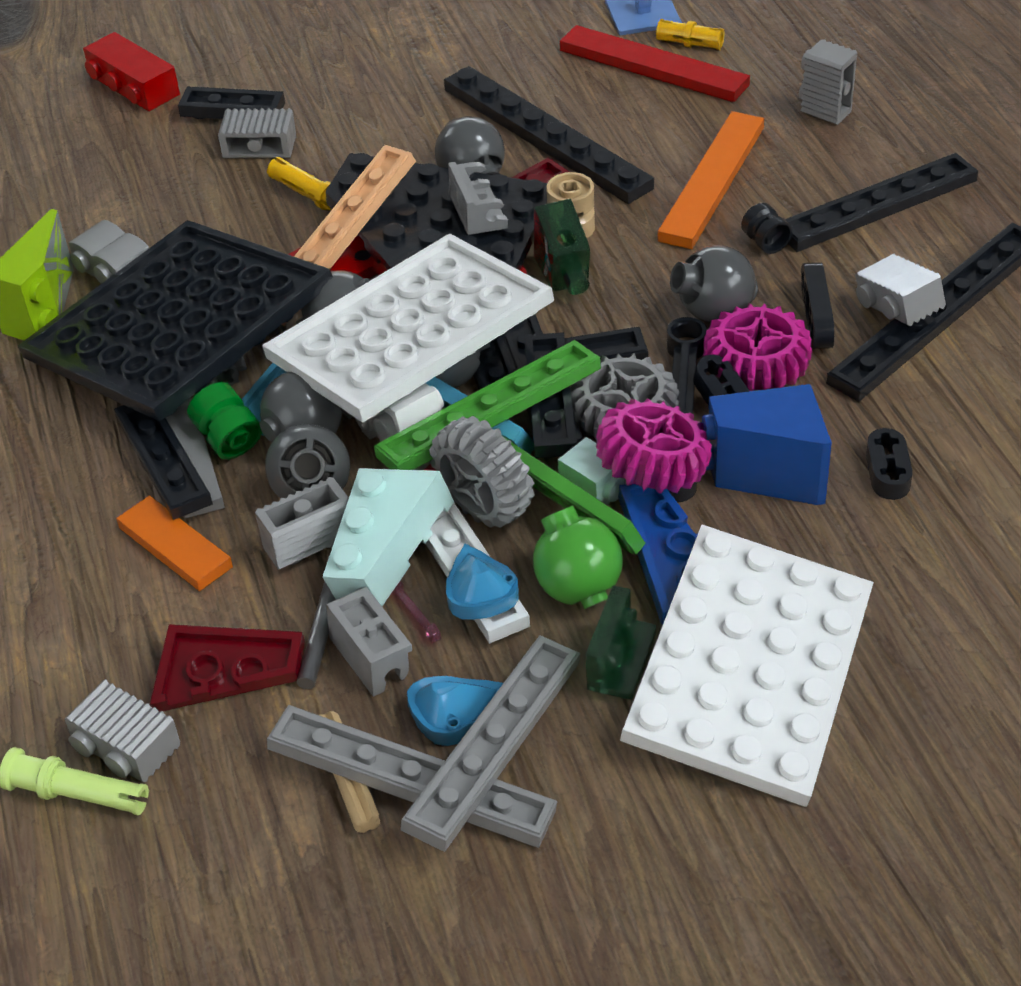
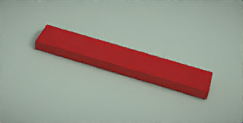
[560,25,750,102]

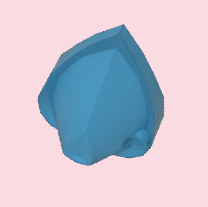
[446,544,519,620]
[407,676,503,746]

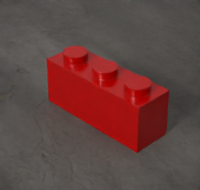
[83,32,180,112]

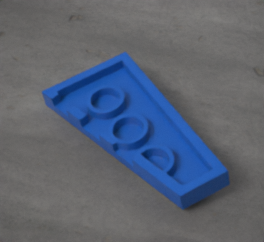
[618,484,698,624]

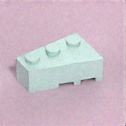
[322,468,454,606]

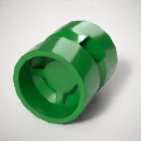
[187,382,262,460]

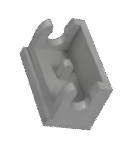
[448,162,508,235]
[326,587,412,697]

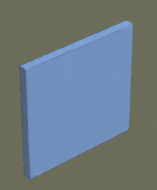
[605,0,682,36]

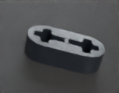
[693,355,750,406]
[866,428,913,500]

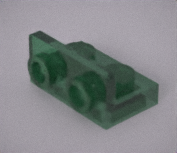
[586,585,656,699]

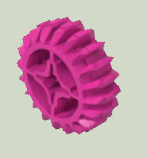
[704,303,812,391]
[596,398,712,494]

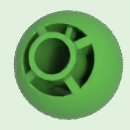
[533,506,623,609]

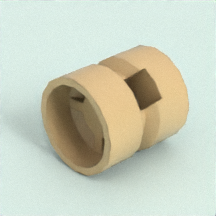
[547,172,595,242]

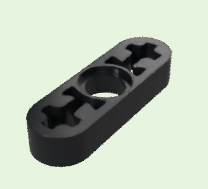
[801,263,834,349]

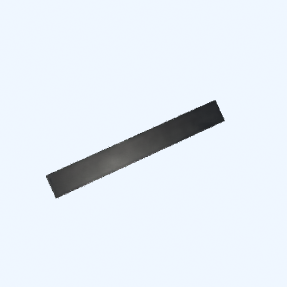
[826,223,1021,402]

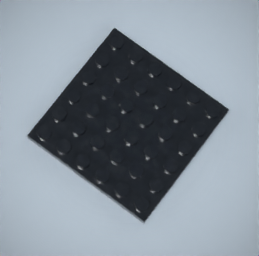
[18,220,333,422]

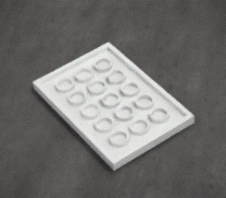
[262,233,554,422]
[620,525,874,807]

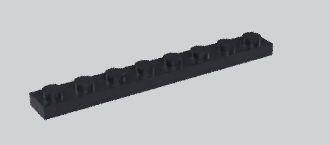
[444,66,654,204]

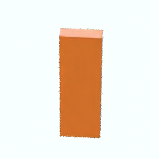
[116,495,233,592]

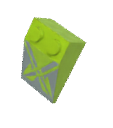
[0,209,74,341]

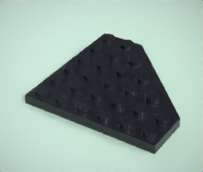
[326,153,549,270]

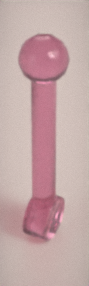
[391,580,441,643]

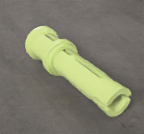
[0,747,149,815]

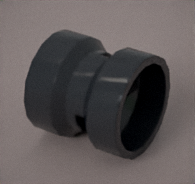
[741,203,793,254]

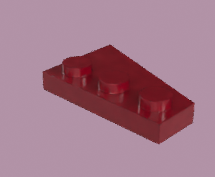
[149,624,305,712]

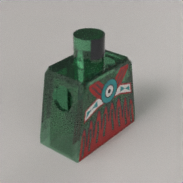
[534,198,590,295]

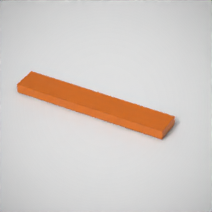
[658,111,765,249]

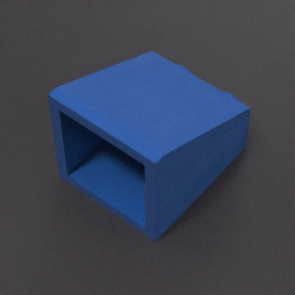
[702,384,832,505]

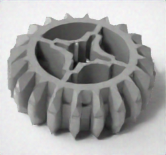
[570,353,679,442]
[429,416,535,528]

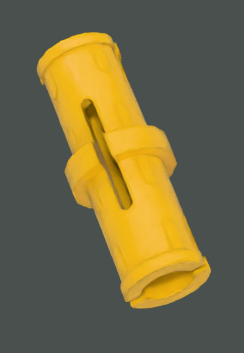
[656,19,725,50]

